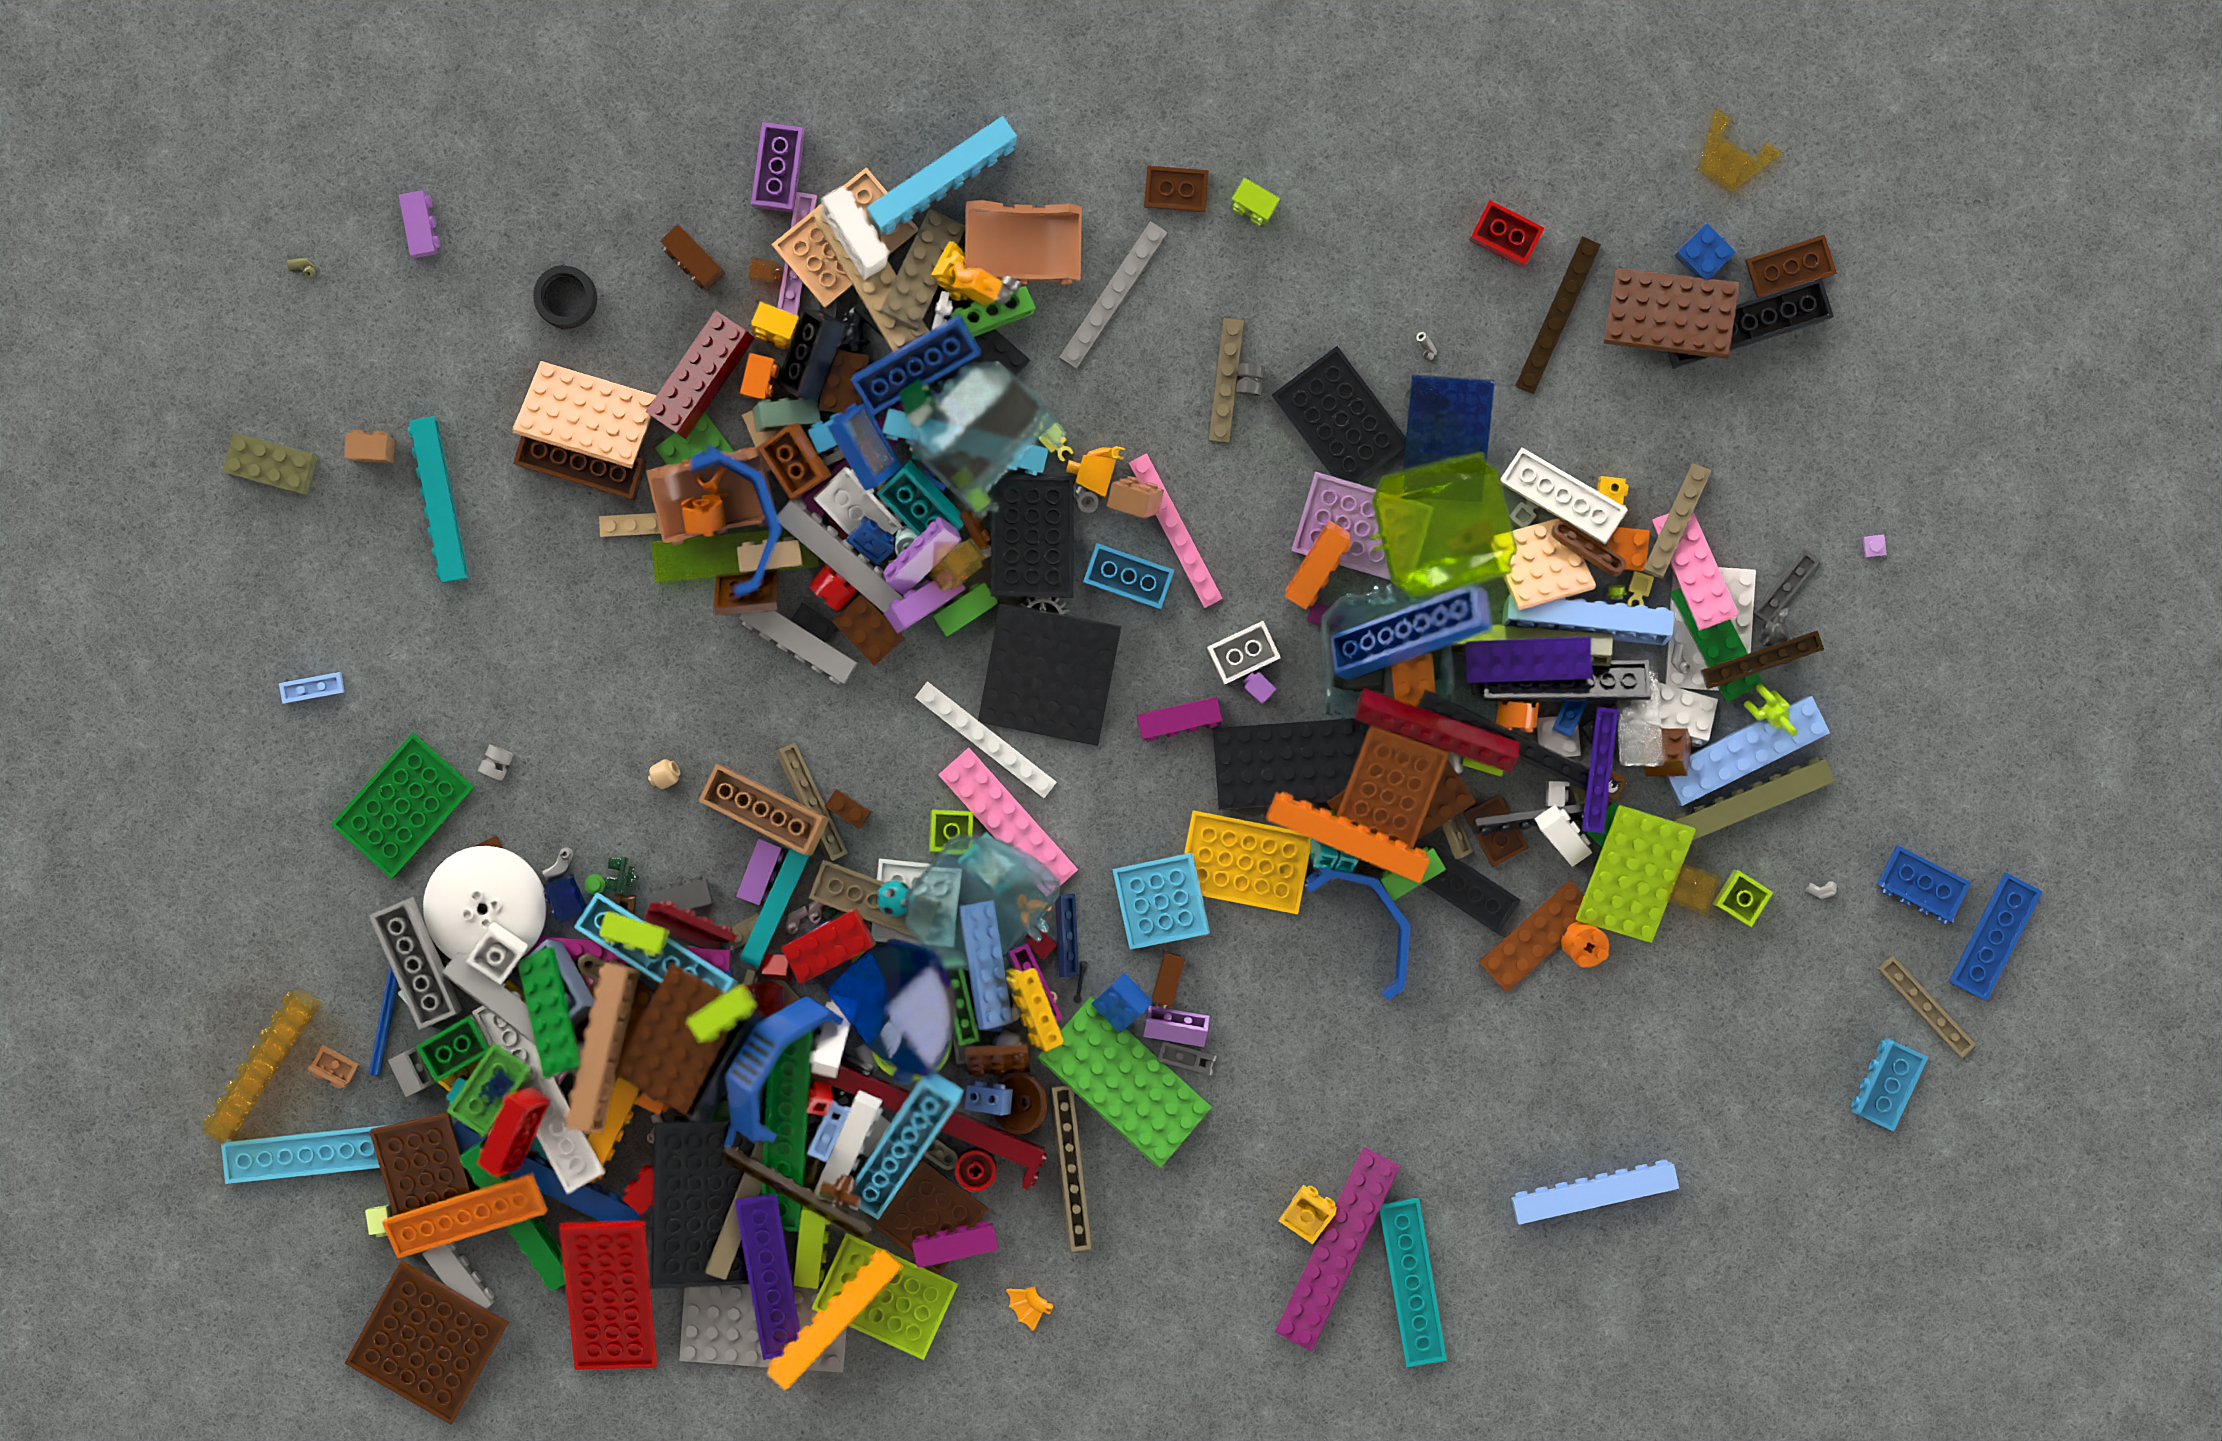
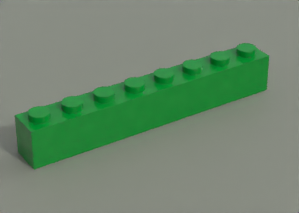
[459,1139,566,1292]

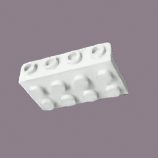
[813,466,904,535]
[1627,680,1718,747]

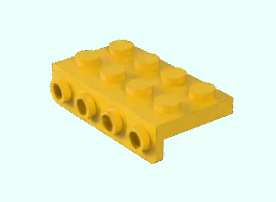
[1005,968,1063,1051]

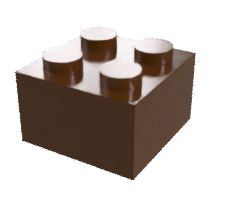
[1642,728,1692,776]

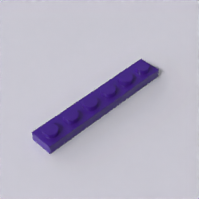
[1582,707,1618,833]

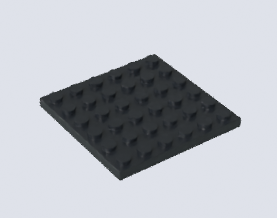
[978,602,1122,746]

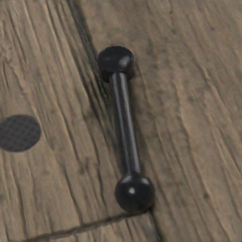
[1073,960,1088,1003]

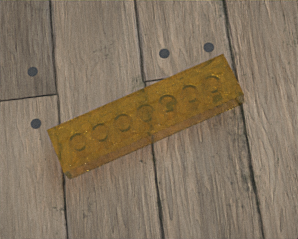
[202,989,322,1145]

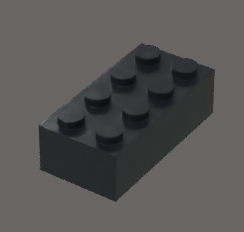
[776,307,845,402]

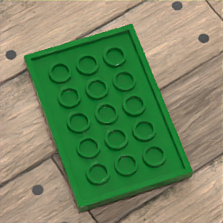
[330,732,475,879]

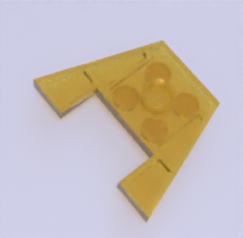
[1697,107,1784,193]

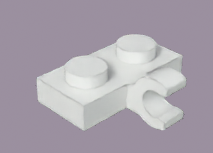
[931,291,953,330]

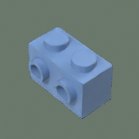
[965,1081,1013,1115]

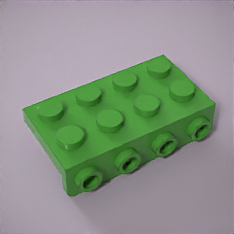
[447,1042,532,1138]

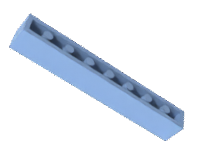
[1511,1160,1679,1224]

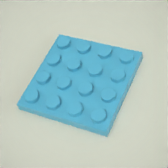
[1112,853,1210,950]

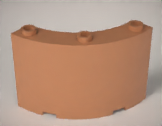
[965,200,1082,285]
[646,447,776,546]

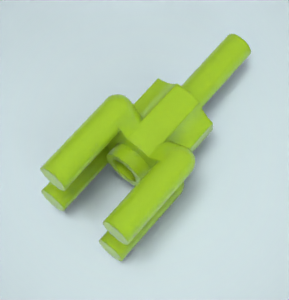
[1744,684,1798,736]

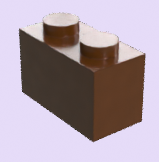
[825,789,872,829]

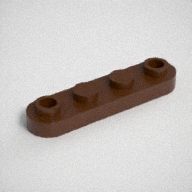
[1551,520,1626,576]

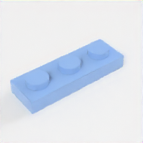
[279,672,345,704]

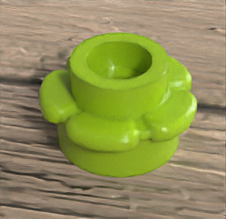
[1607,585,1627,600]

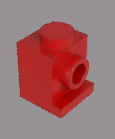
[806,1081,833,1116]

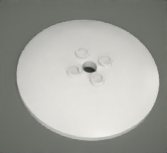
[423,846,547,959]

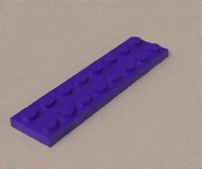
[735,1193,801,1360]

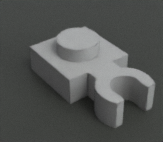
[1507,499,1540,529]

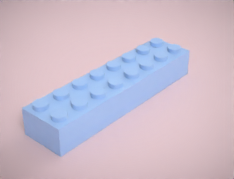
[1502,594,1674,646]
[1664,696,1830,806]

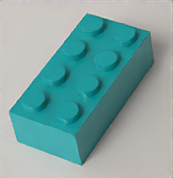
[876,460,964,536]

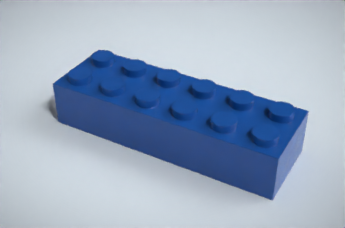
[851,314,981,415]

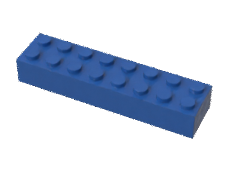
[1330,584,1492,681]

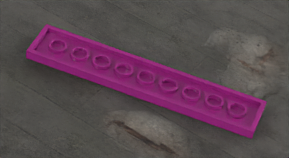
[1275,1147,1401,1351]

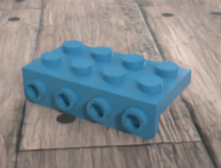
[1851,1038,1928,1132]

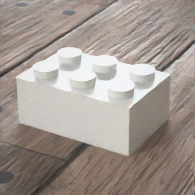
[1207,621,1281,684]

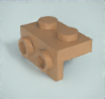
[308,1045,360,1089]

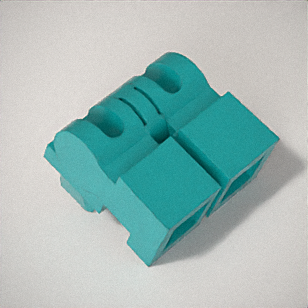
[1310,838,1358,873]

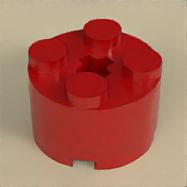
[809,564,858,611]
[955,1147,997,1192]

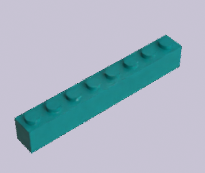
[408,416,469,583]

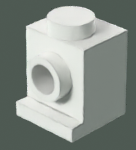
[1546,781,1569,807]

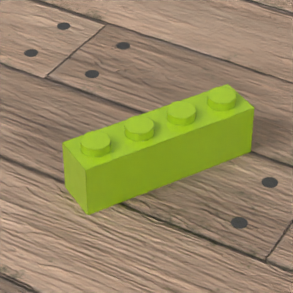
[793,1206,830,1289]

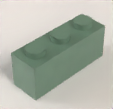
[752,398,821,432]

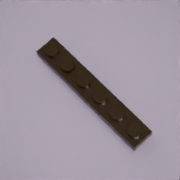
[1700,630,1824,689]

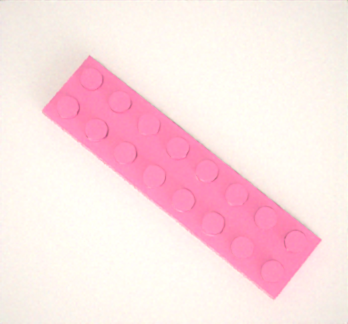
[939,748,1078,897]

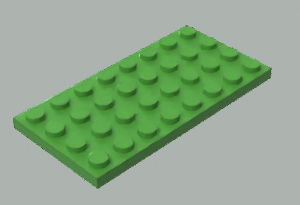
[1037,997,1212,1169]

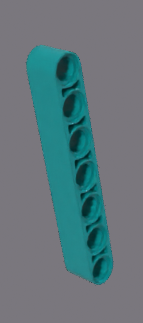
[739,848,811,968]

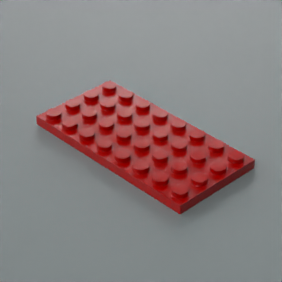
[560,1221,658,1370]

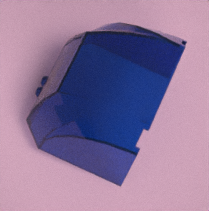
[825,938,956,1085]

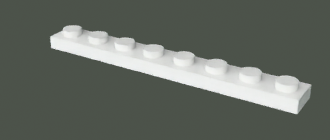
[915,681,1057,798]

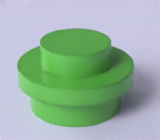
[584,874,605,895]

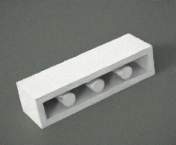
[809,994,857,1078]

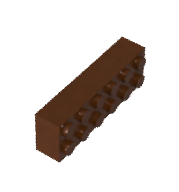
[513,435,647,501]

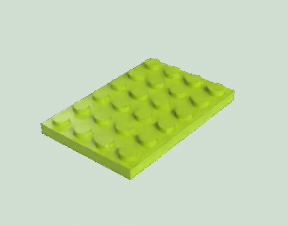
[1576,805,1696,943]
[811,1233,958,1360]

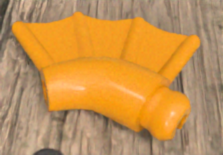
[1006,1287,1053,1331]

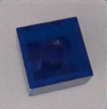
[543,874,587,923]

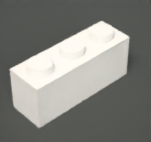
[1535,805,1592,867]

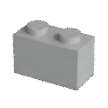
[388,1047,435,1097]

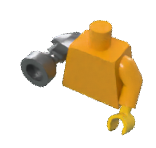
[949,251,1021,306]
[1066,446,1125,513]

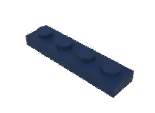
[1055,894,1079,977]

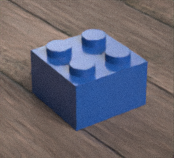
[1674,223,1736,280]
[1091,972,1153,1033]

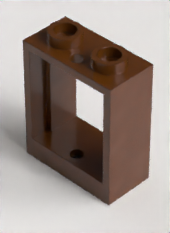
[1152,951,1185,1009]

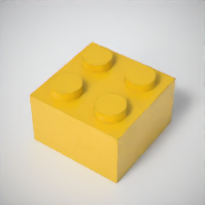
[751,302,799,350]

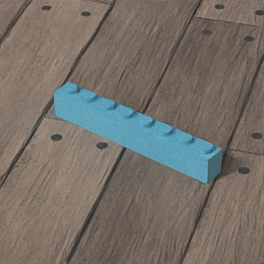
[882,408,1049,475]

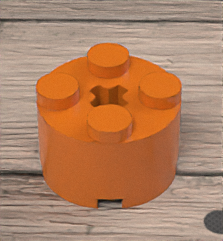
[681,494,726,537]
[1496,701,1539,732]
[1561,921,1609,968]

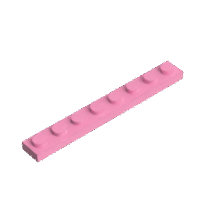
[1129,453,1223,608]

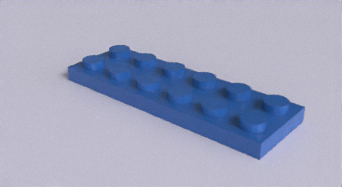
[1948,872,2043,1001]

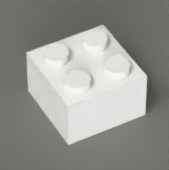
[466,922,528,984]

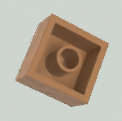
[344,430,396,464]
[1107,476,1164,518]

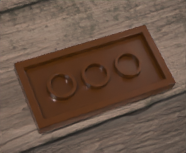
[1745,234,1837,298]

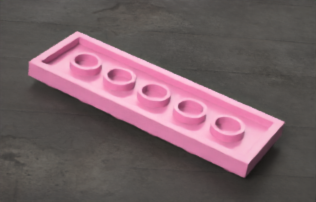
[1652,512,1738,630]

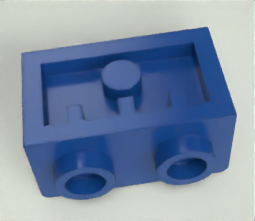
[846,516,895,565]

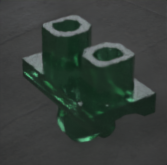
[604,856,640,894]

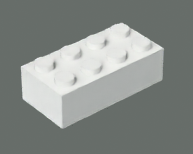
[821,186,888,280]

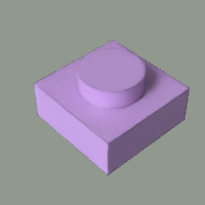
[1863,535,1887,557]

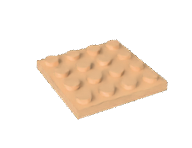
[1488,518,1596,610]

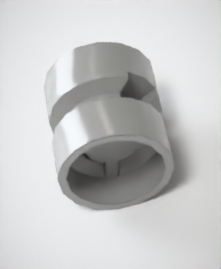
[478,744,514,781]

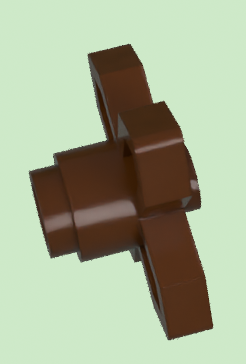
[819,1174,861,1212]

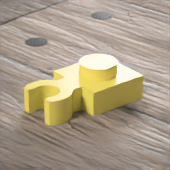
[1038,424,1073,462]
[1627,571,1654,607]

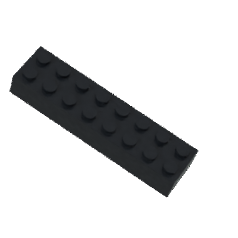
[1667,278,1834,369]

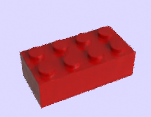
[781,908,876,984]
[477,1087,551,1177]

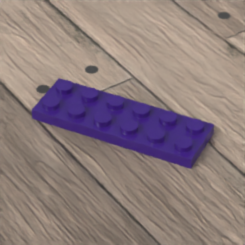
[1465,637,1592,683]

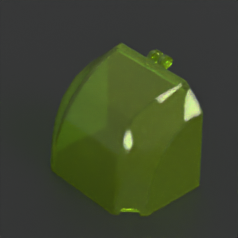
[1370,452,1517,598]

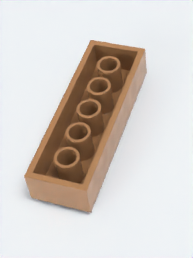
[699,764,830,856]

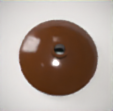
[994,1072,1047,1134]

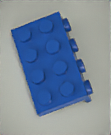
[1876,845,1971,924]

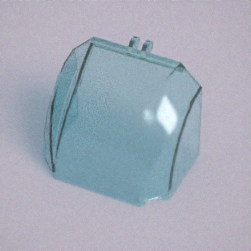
[905,836,1060,970]

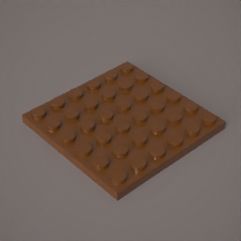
[344,1260,509,1425]

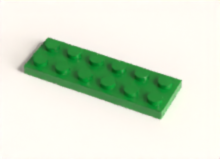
[1669,588,1764,703]
[517,947,581,1079]

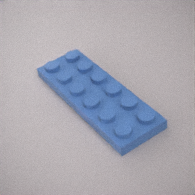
[960,900,1013,1030]

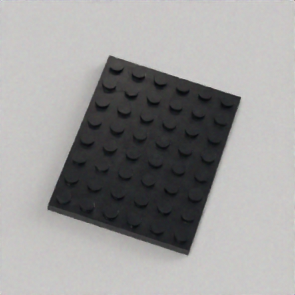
[651,1118,765,1289]

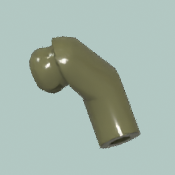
[287,258,316,278]

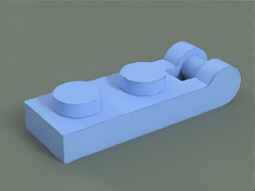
[808,1101,850,1162]

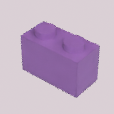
[1243,672,1276,704]

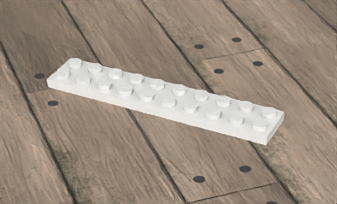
[472,1006,605,1193]

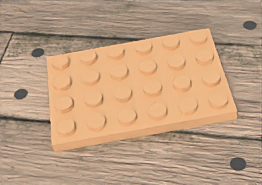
[772,167,919,308]
[513,361,656,468]

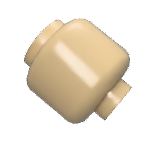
[648,759,680,789]

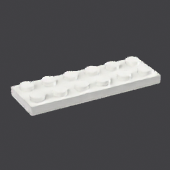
[1499,447,1627,544]

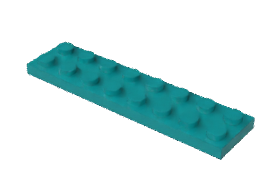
[1379,1197,1447,1368]

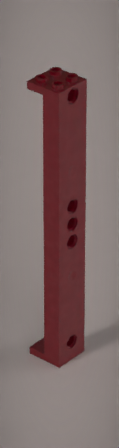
[810,1050,1047,1190]

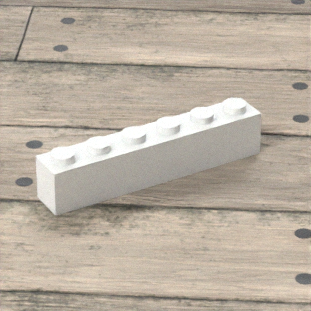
[814,1090,883,1207]

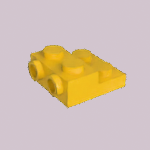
[931,242,968,301]
[1279,1185,1337,1244]

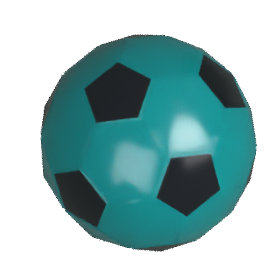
[876,880,913,917]

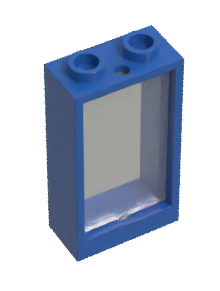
[828,403,902,491]

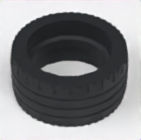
[533,265,597,329]

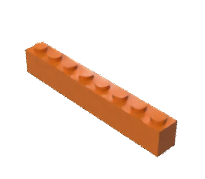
[1267,792,1430,883]

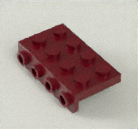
[644,901,738,949]

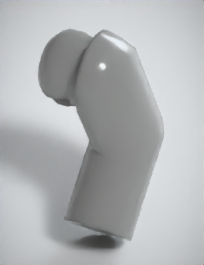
[1805,881,1837,899]

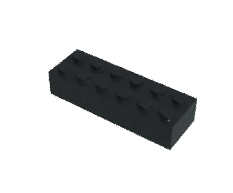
[681,1007,767,1124]

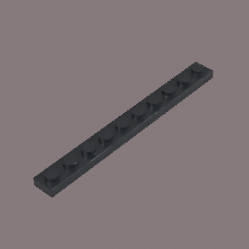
[1416,689,1589,791]

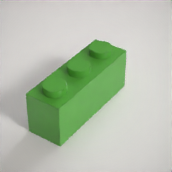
[933,582,999,637]
[1379,846,1446,901]

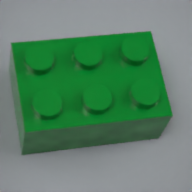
[416,1015,490,1082]

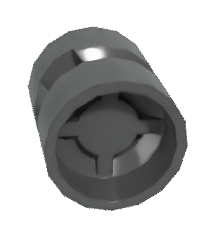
[1235,363,1265,396]

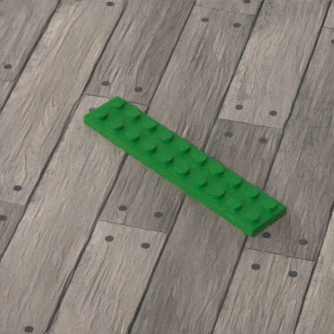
[761,1029,813,1232]

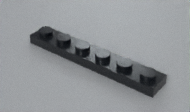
[1471,804,1585,835]

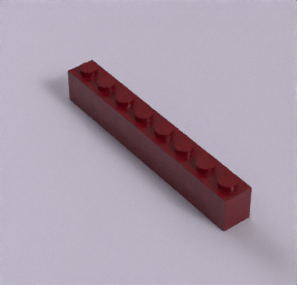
[1354,689,1519,773]

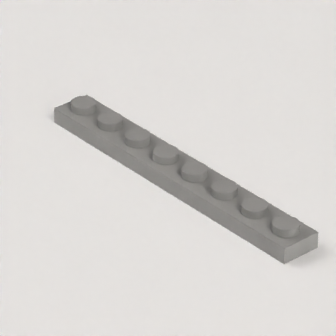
[1059,221,1168,369]

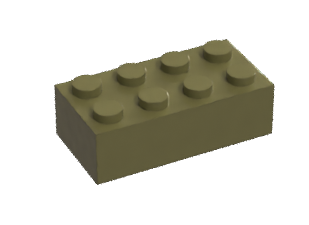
[222,432,318,495]

